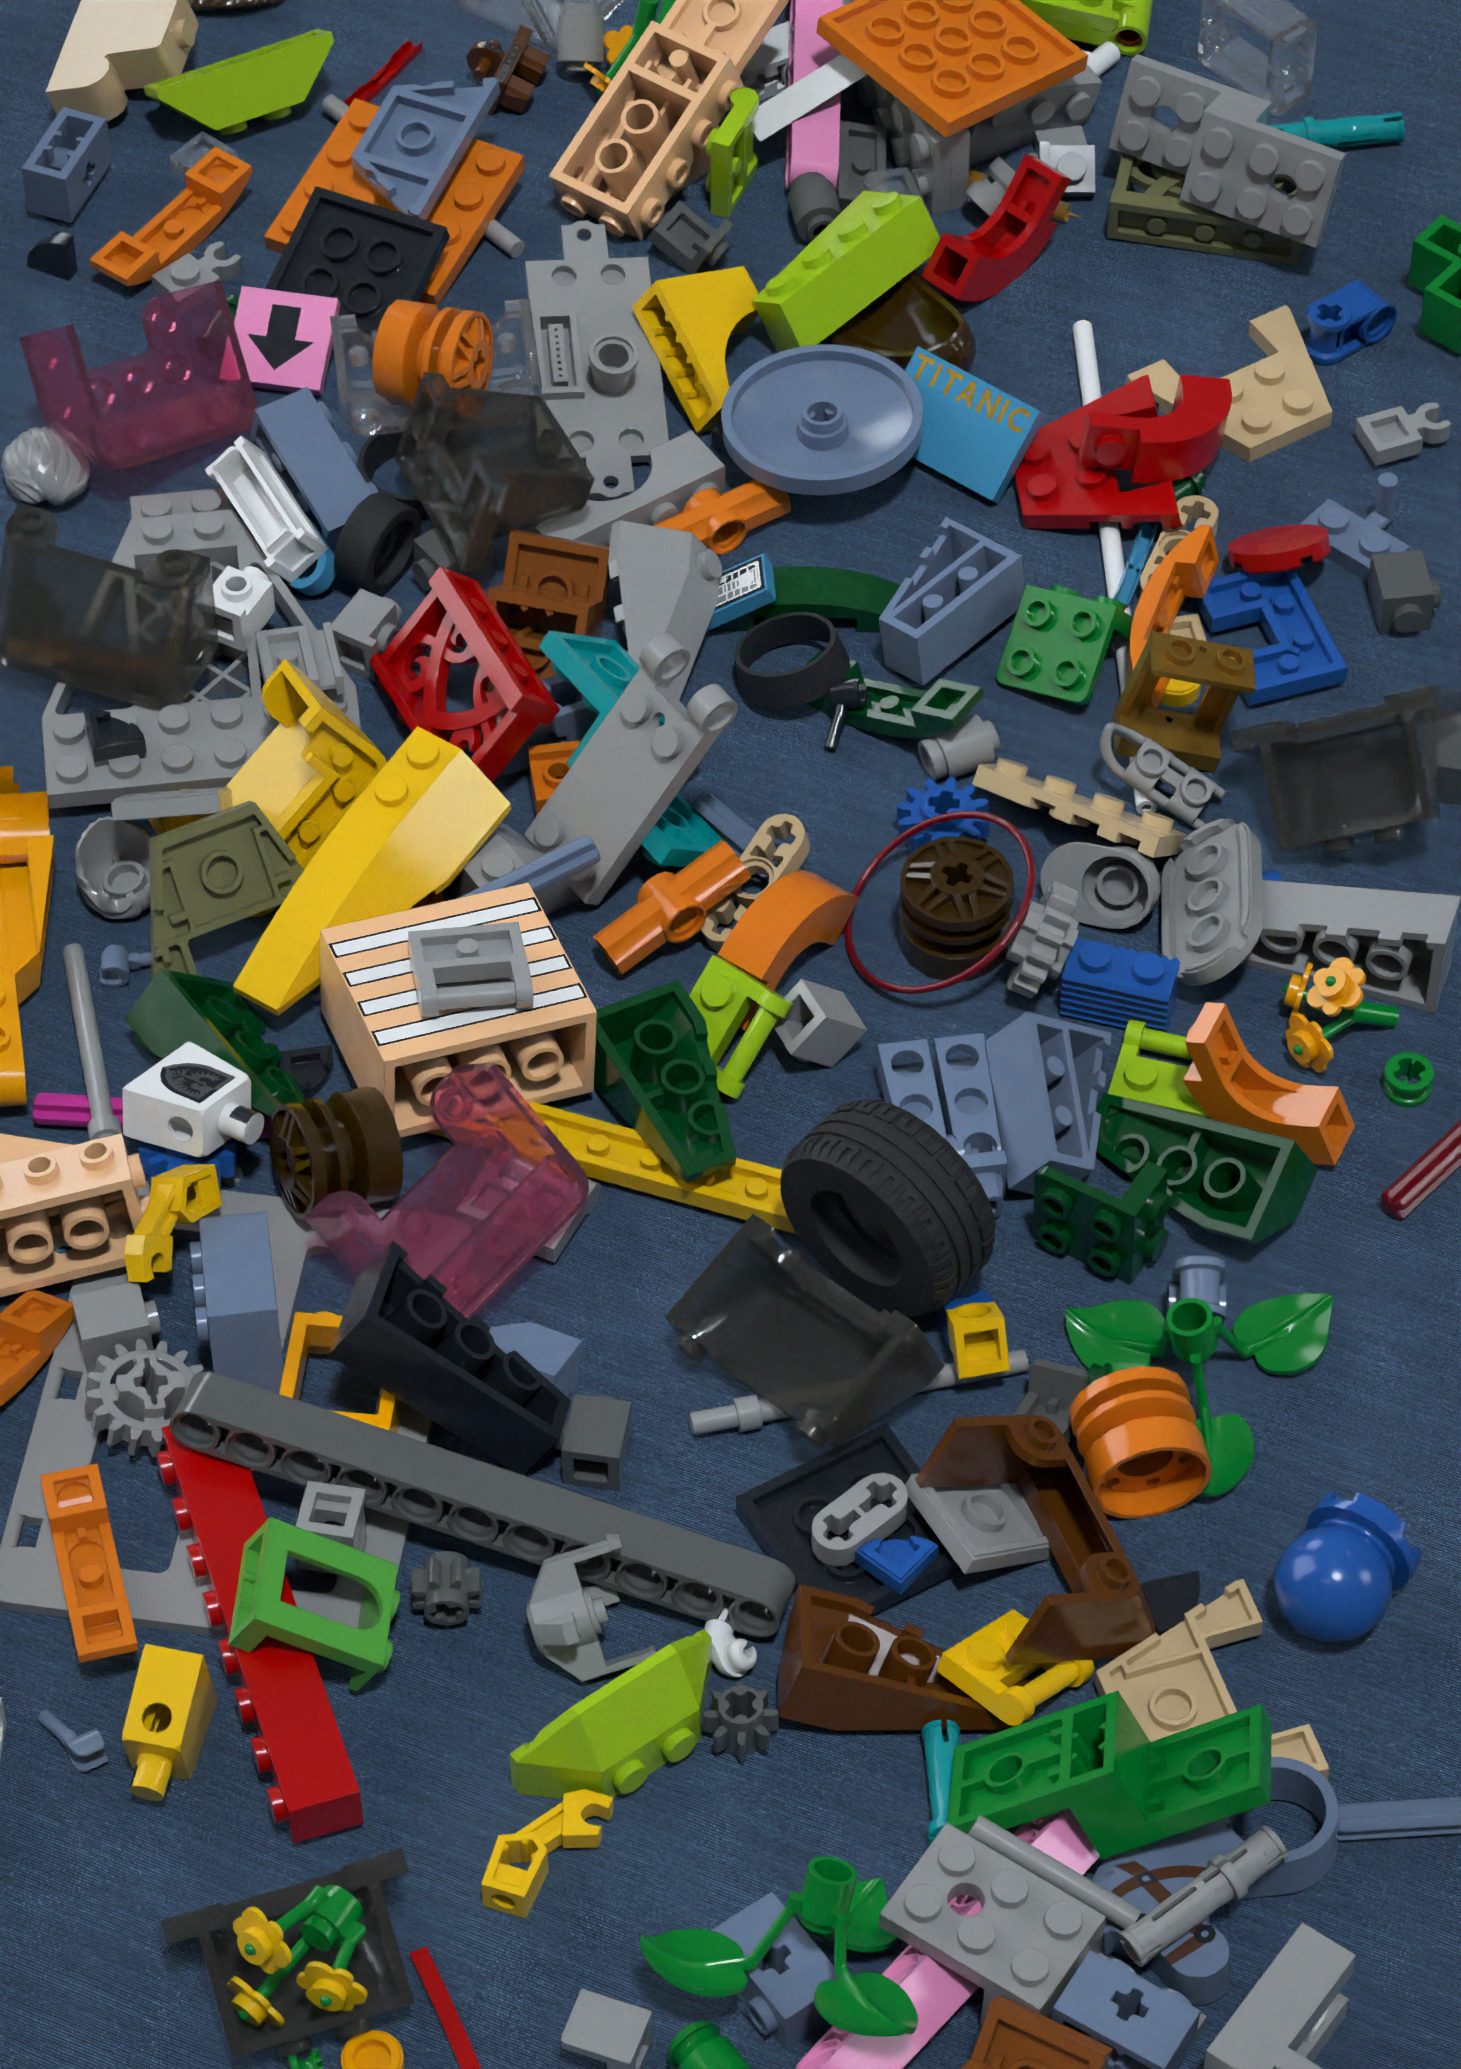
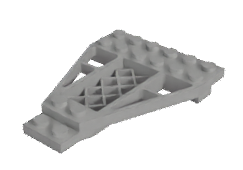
[42,488,361,809]

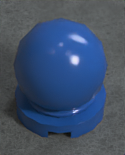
[1274,1491,1421,1644]

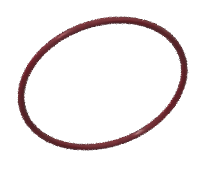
[844,811,1036,994]

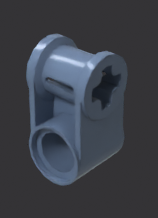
[1166,1255,1226,1327]

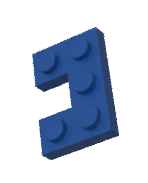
[1193,569,1348,706]

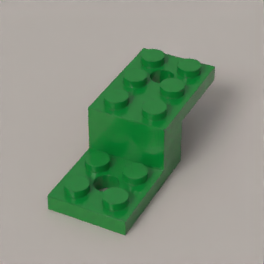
[948,1690,1272,1859]

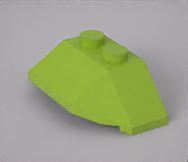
[143,29,334,135]
[510,1629,712,1799]

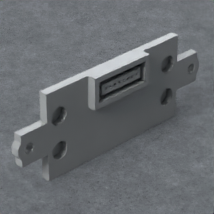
[525,221,669,501]

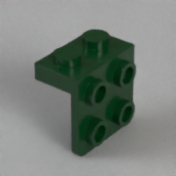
[1032,1161,1171,1285]

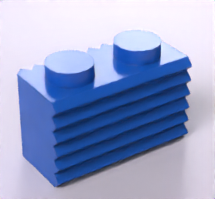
[1059,936,1180,1033]

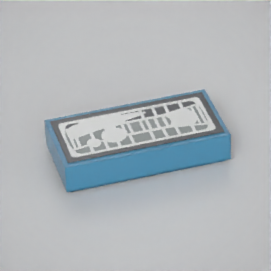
[706,553,776,632]

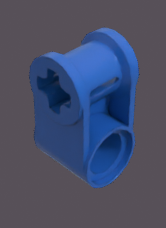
[1304,280,1397,365]

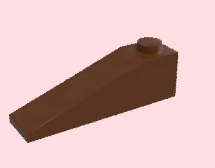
[777,1584,1030,1731]

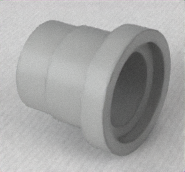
[588,332,639,394]

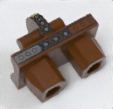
[466,25,551,116]

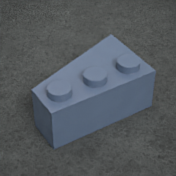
[985,1011,1112,1195]

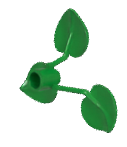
[1065,1293,1334,1497]
[639,1856,918,2037]

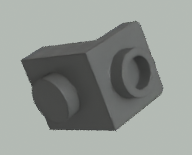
[647,200,734,275]
[1013,1358,1088,1444]

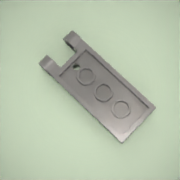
[525,632,738,905]

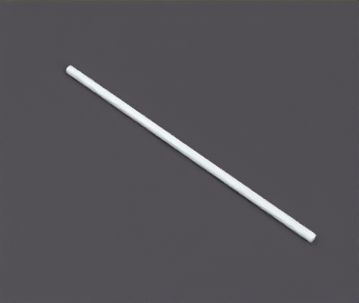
[1073,320,1157,815]

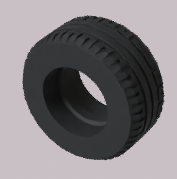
[780,1099,996,1317]

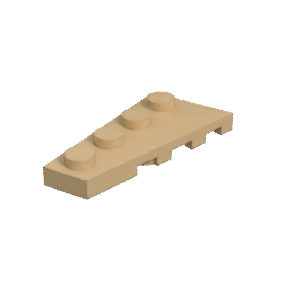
[972,757,1187,858]

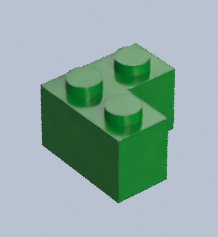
[1408,215,1461,354]

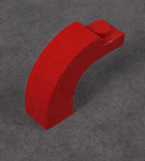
[921,154,1071,302]
[1079,374,1232,483]

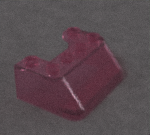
[19,280,257,471]
[304,1063,589,1319]

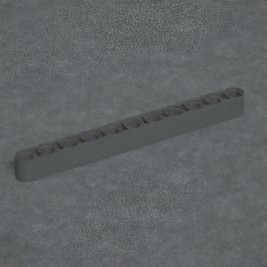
[170,1372,796,1637]

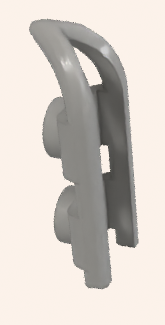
[1100,723,1226,829]

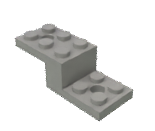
[1108,54,1346,248]
[878,1823,1207,2053]

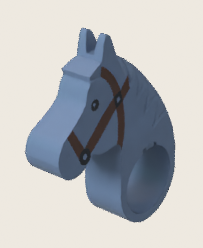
[1092,1757,1339,2005]

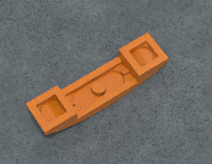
[89,146,253,287]
[1130,525,1220,709]
[0,1289,74,1406]
[40,1463,139,1663]

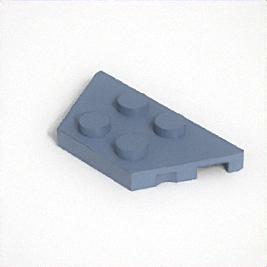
[351,77,500,220]

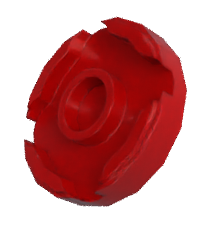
[1228,524,1331,574]

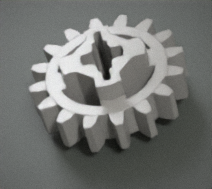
[1006,881,1079,999]
[84,1339,204,1457]

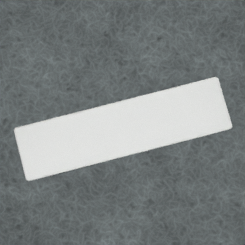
[754,54,868,141]

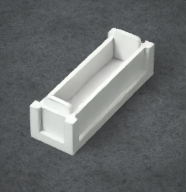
[205,436,328,583]

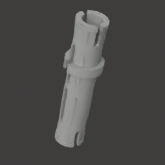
[1118,1825,1289,1967]

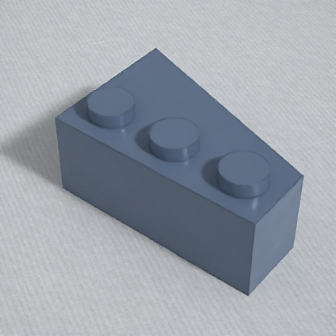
[249,387,379,551]
[879,517,1025,686]
[190,1211,284,1394]

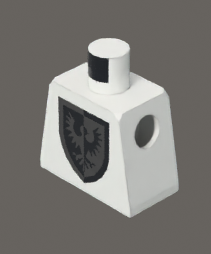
[122,1041,265,1157]

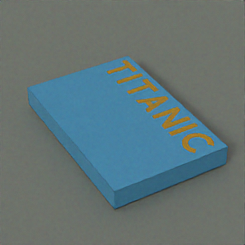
[905,346,1046,504]

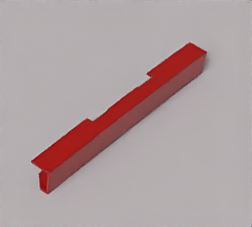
[344,40,423,106]
[409,1946,481,2069]

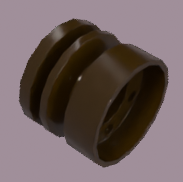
[898,837,1014,981]
[269,1086,403,1220]

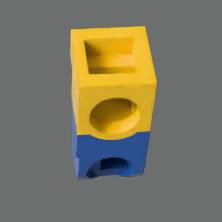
[938,1289,1010,1379]

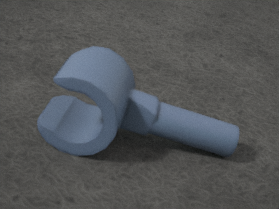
[100,944,151,988]
[38,1709,109,1773]

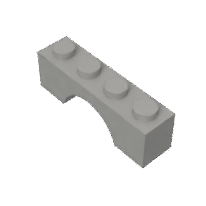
[521,430,725,547]

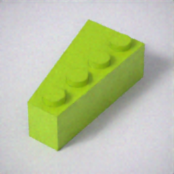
[752,190,940,351]

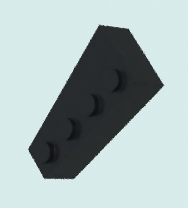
[329,1240,571,1475]

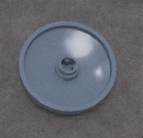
[721,344,924,496]

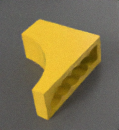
[631,266,759,433]

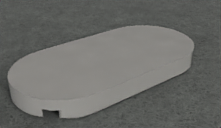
[1161,819,1263,986]

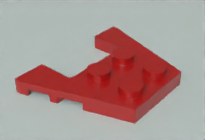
[1015,375,1182,529]

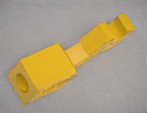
[124,1164,222,1282]
[481,1789,614,1919]

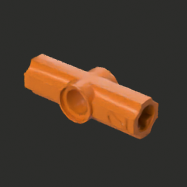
[652,479,791,555]
[592,840,751,975]

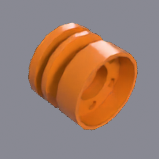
[372,299,494,416]
[1069,1366,1211,1519]

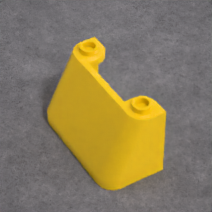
[148,659,387,917]

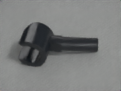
[824,678,868,751]

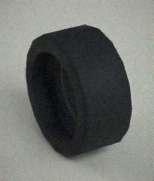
[334,492,421,596]

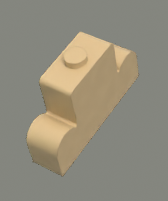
[46,0,199,121]

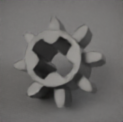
[411,1551,482,1625]
[703,1681,778,1761]

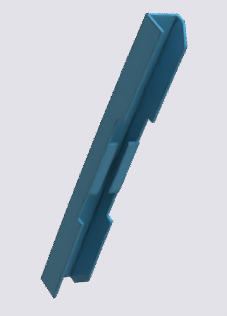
[1113,522,1159,608]

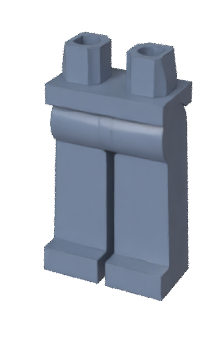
[876,1033,1007,1217]

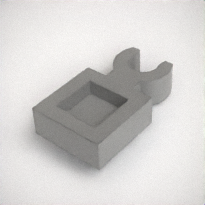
[151,241,242,315]
[1354,402,1451,466]

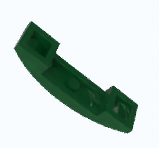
[709,566,900,633]
[806,653,984,738]

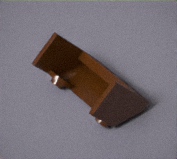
[916,1415,1156,1665]

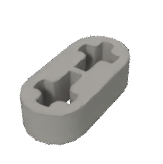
[811,1473,908,1566]

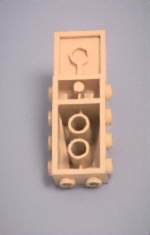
[549,0,789,241]
[0,1133,150,1297]

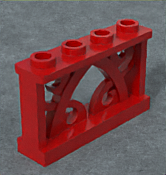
[369,566,560,783]

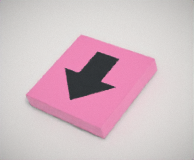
[223,286,340,397]

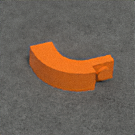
[717,870,859,1031]
[1183,1002,1355,1166]

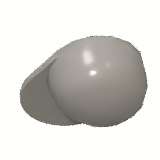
[1040,842,1161,929]

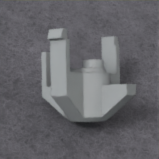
[526,1534,656,1682]

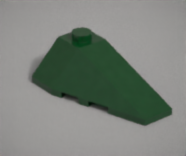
[124,968,305,1117]
[594,980,737,1183]
[1096,1093,1318,1245]

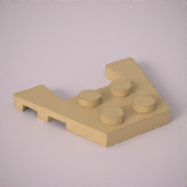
[1126,305,1333,462]
[1095,1578,1330,1780]

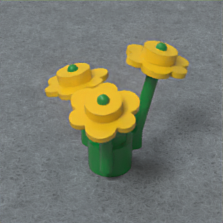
[226,1884,368,2027]

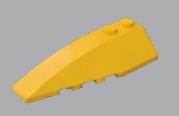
[233,726,511,1016]

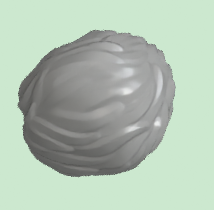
[1,426,90,506]
[75,816,152,919]

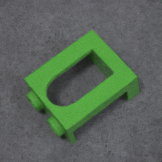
[228,1517,400,1692]

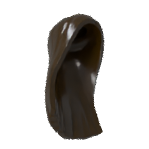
[825,272,976,372]

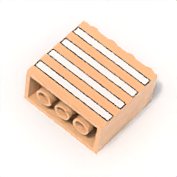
[320,883,597,1138]

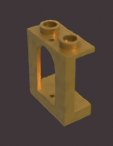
[1112,631,1256,772]

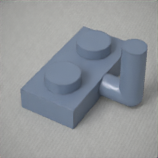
[1300,472,1410,582]

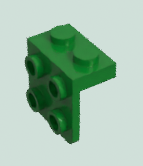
[997,584,1133,705]

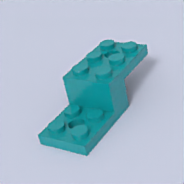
[539,630,724,868]

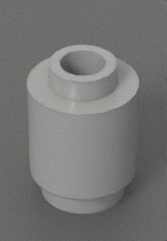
[557,3,605,72]
[918,714,1000,781]

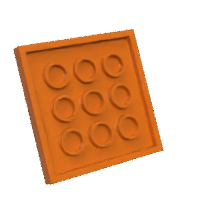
[816,0,1088,138]
[264,98,526,307]

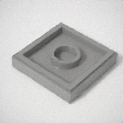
[111,787,233,821]
[905,1473,1054,1574]

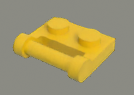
[936,1609,1095,1726]

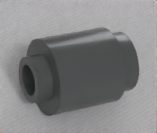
[788,172,842,243]

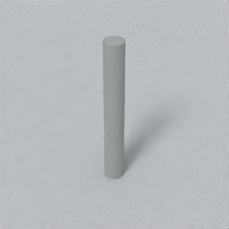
[968,1815,1142,1929]

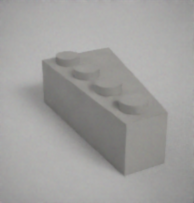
[1240,880,1461,1014]

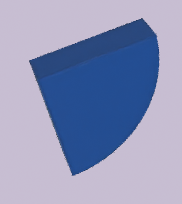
[855,1536,939,1595]

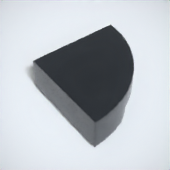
[27,232,78,281]
[84,710,147,762]
[279,1044,334,1099]
[1141,1571,1200,1636]

